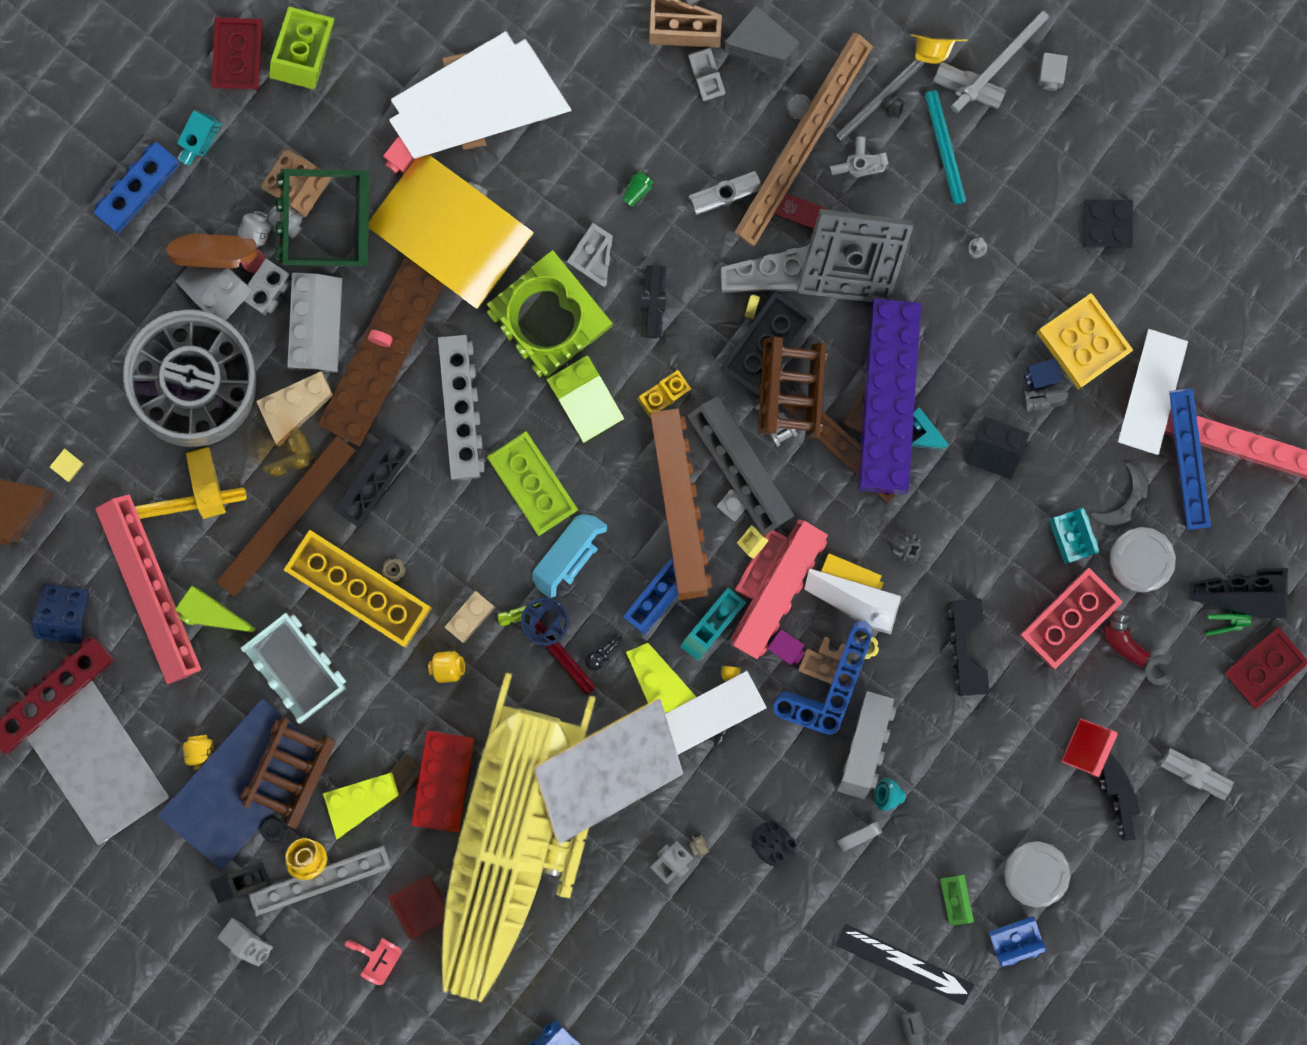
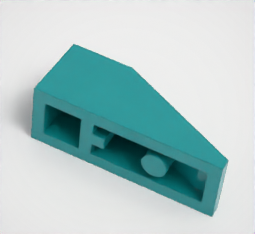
[680,588,746,661]

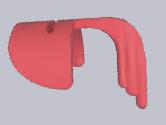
[345,938,402,985]

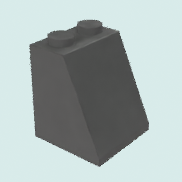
[725,6,800,70]

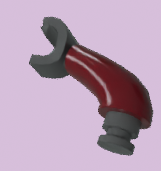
[1104,610,1172,685]

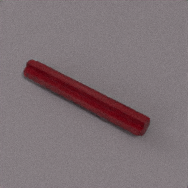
[528,620,596,695]

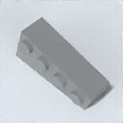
[837,691,897,799]

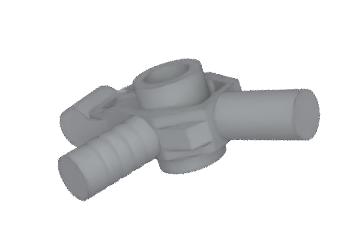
[830,137,889,178]

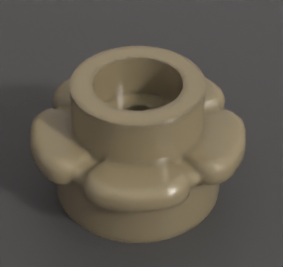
[382,558,405,582]
[689,835,709,858]

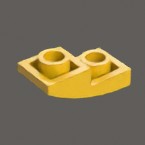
[637,370,691,418]

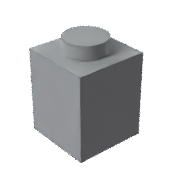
[1038,52,1068,91]

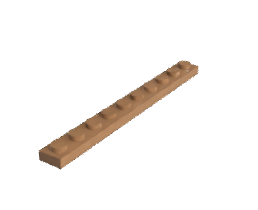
[734,33,873,246]

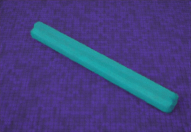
[925,90,966,205]

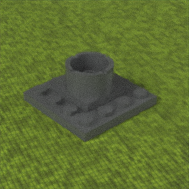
[797,209,914,302]

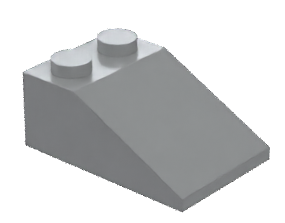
[175,266,253,321]

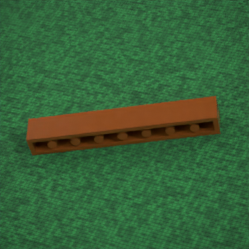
[650,408,712,600]

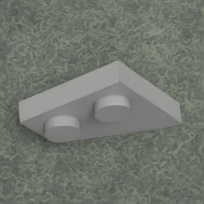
[566,223,613,288]

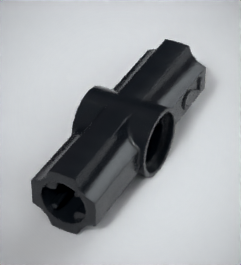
[641,265,666,338]

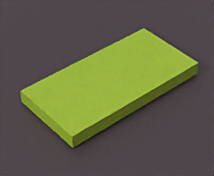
[487,431,578,536]

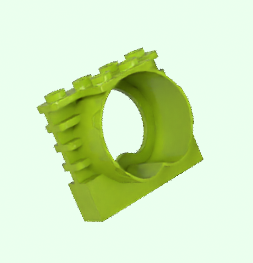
[486,250,613,379]

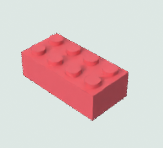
[1019,568,1123,670]

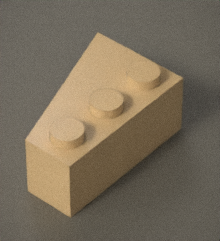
[256,372,333,446]

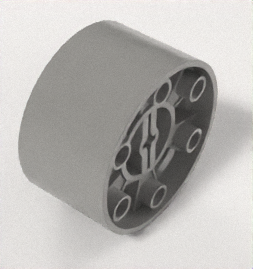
[123,310,256,447]

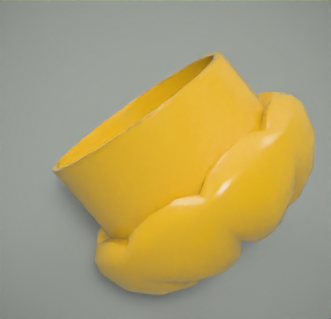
[286,838,327,880]

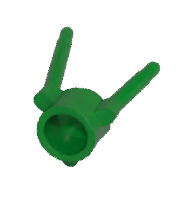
[1205,610,1251,636]

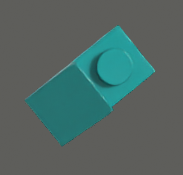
[912,408,949,450]

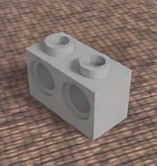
[244,259,292,316]

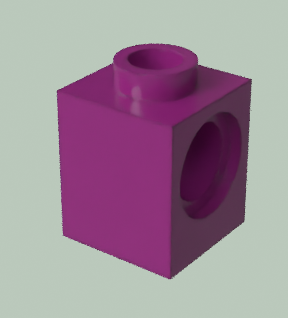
[767,629,805,666]

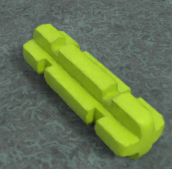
[497,603,542,626]

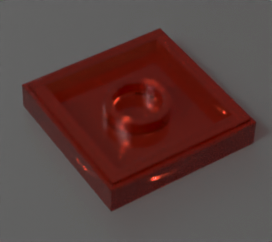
[388,875,446,940]

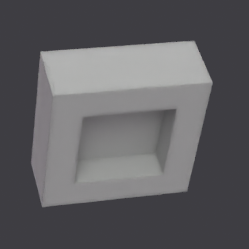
[716,489,746,522]

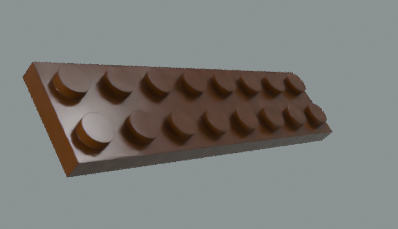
[318,258,444,447]

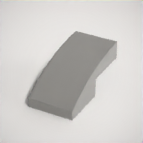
[687,47,726,101]

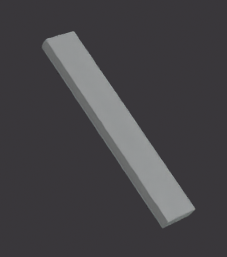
[248,846,392,916]

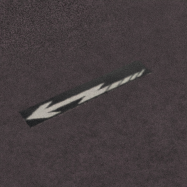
[836,924,974,1006]

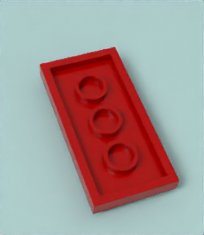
[411,730,474,833]

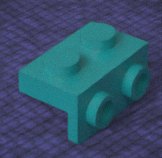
[1049,508,1099,564]

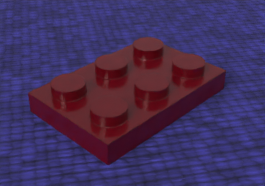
[211,17,263,91]
[1223,627,1307,710]

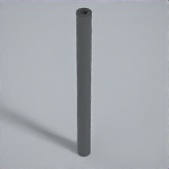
[835,59,926,142]

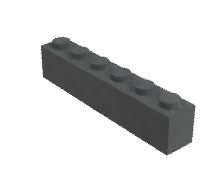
[687,397,794,535]

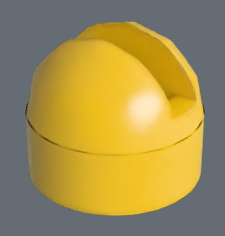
[721,666,741,682]

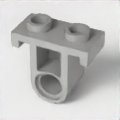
[218,918,273,966]

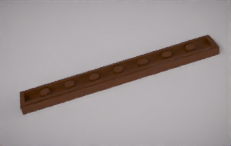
[216,436,356,597]

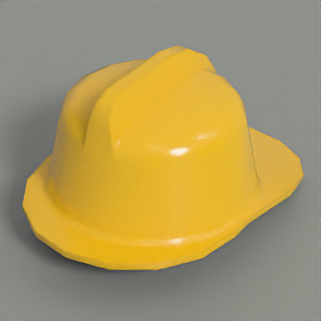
[911,34,968,63]

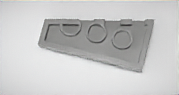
[721,244,810,293]

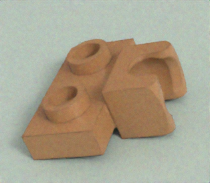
[798,637,848,684]

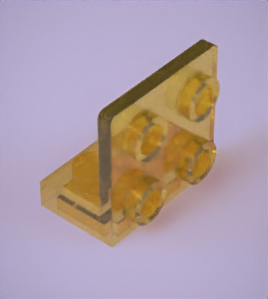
[262,429,313,477]

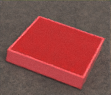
[1061,718,1118,777]

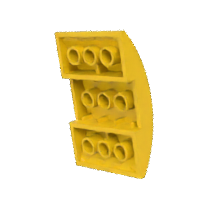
[368,154,534,309]

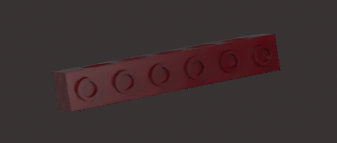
[0,637,116,755]

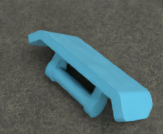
[532,514,607,598]

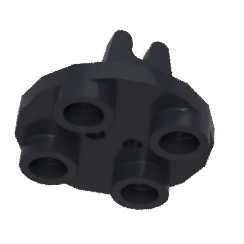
[751,820,797,867]

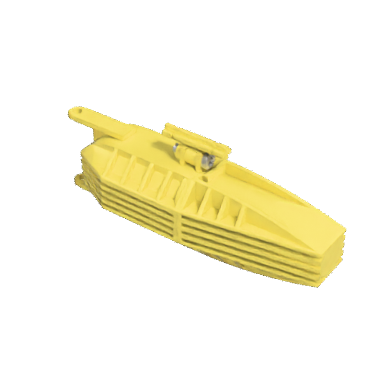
[443,673,596,1002]

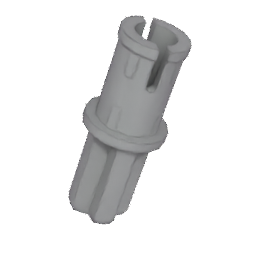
[968,238,987,259]

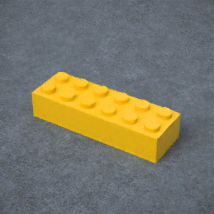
[284,530,432,648]

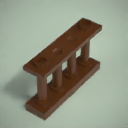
[758,337,827,439]
[240,716,336,829]

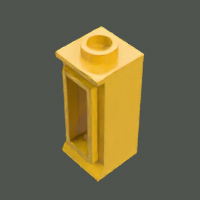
[821,554,884,590]

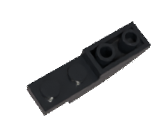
[1098,752,1141,841]

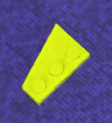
[626,643,697,713]
[323,773,399,839]

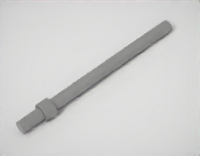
[951,11,1049,113]

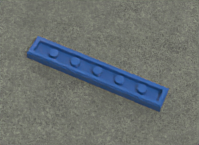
[1169,388,1211,530]

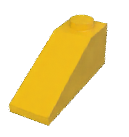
[186,447,226,519]

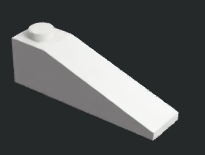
[804,569,901,635]

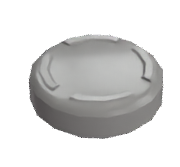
[1109,527,1176,593]
[1004,841,1071,908]

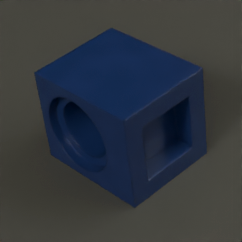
[1024,358,1062,390]

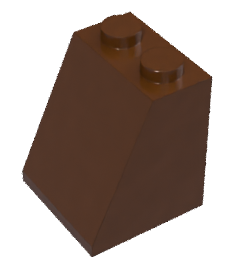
[0,479,53,546]

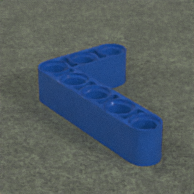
[773,621,873,735]

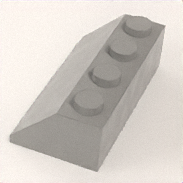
[288,273,342,372]

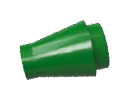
[622,171,654,207]

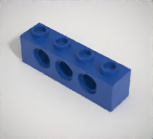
[94,142,181,234]
[623,556,679,636]

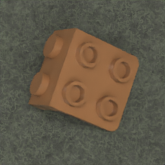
[261,150,331,217]

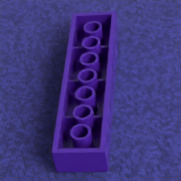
[857,299,921,495]

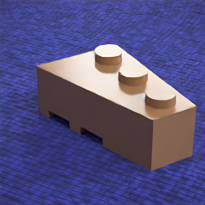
[649,0,722,48]

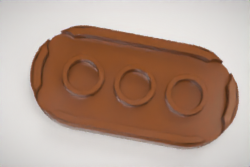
[166,234,258,269]

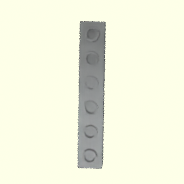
[438,335,485,481]

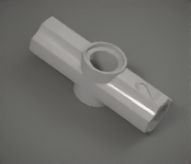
[933,62,1006,110]
[689,171,761,215]
[1160,748,1234,800]

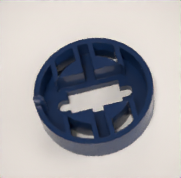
[521,597,569,646]

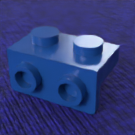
[988,916,1046,967]

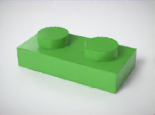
[940,875,974,926]

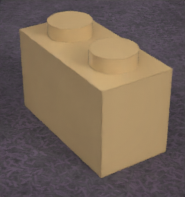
[445,591,495,643]

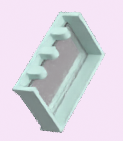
[241,613,346,724]

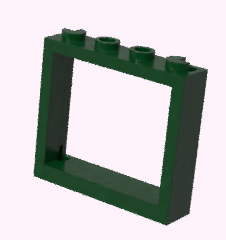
[275,169,369,266]

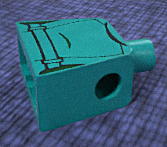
[177,110,223,166]

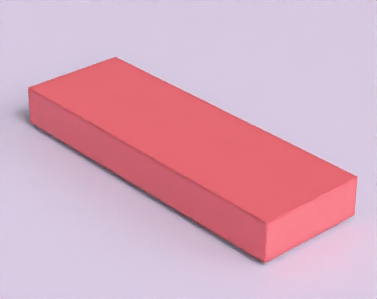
[735,530,788,599]

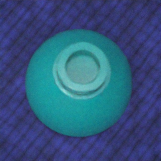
[874,778,906,811]

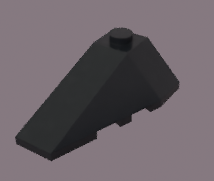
[1188,568,1288,620]

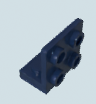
[32,584,89,644]

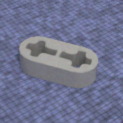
[837,822,882,852]

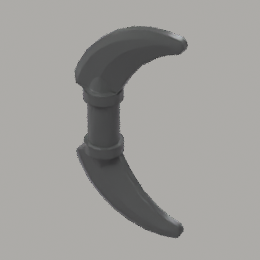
[1091,462,1148,526]

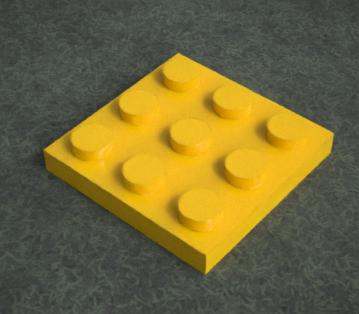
[1036,293,1133,390]

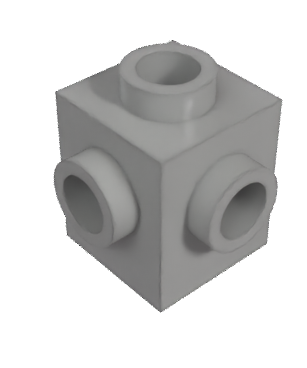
[650,841,693,884]

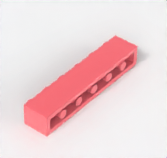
[728,519,828,659]

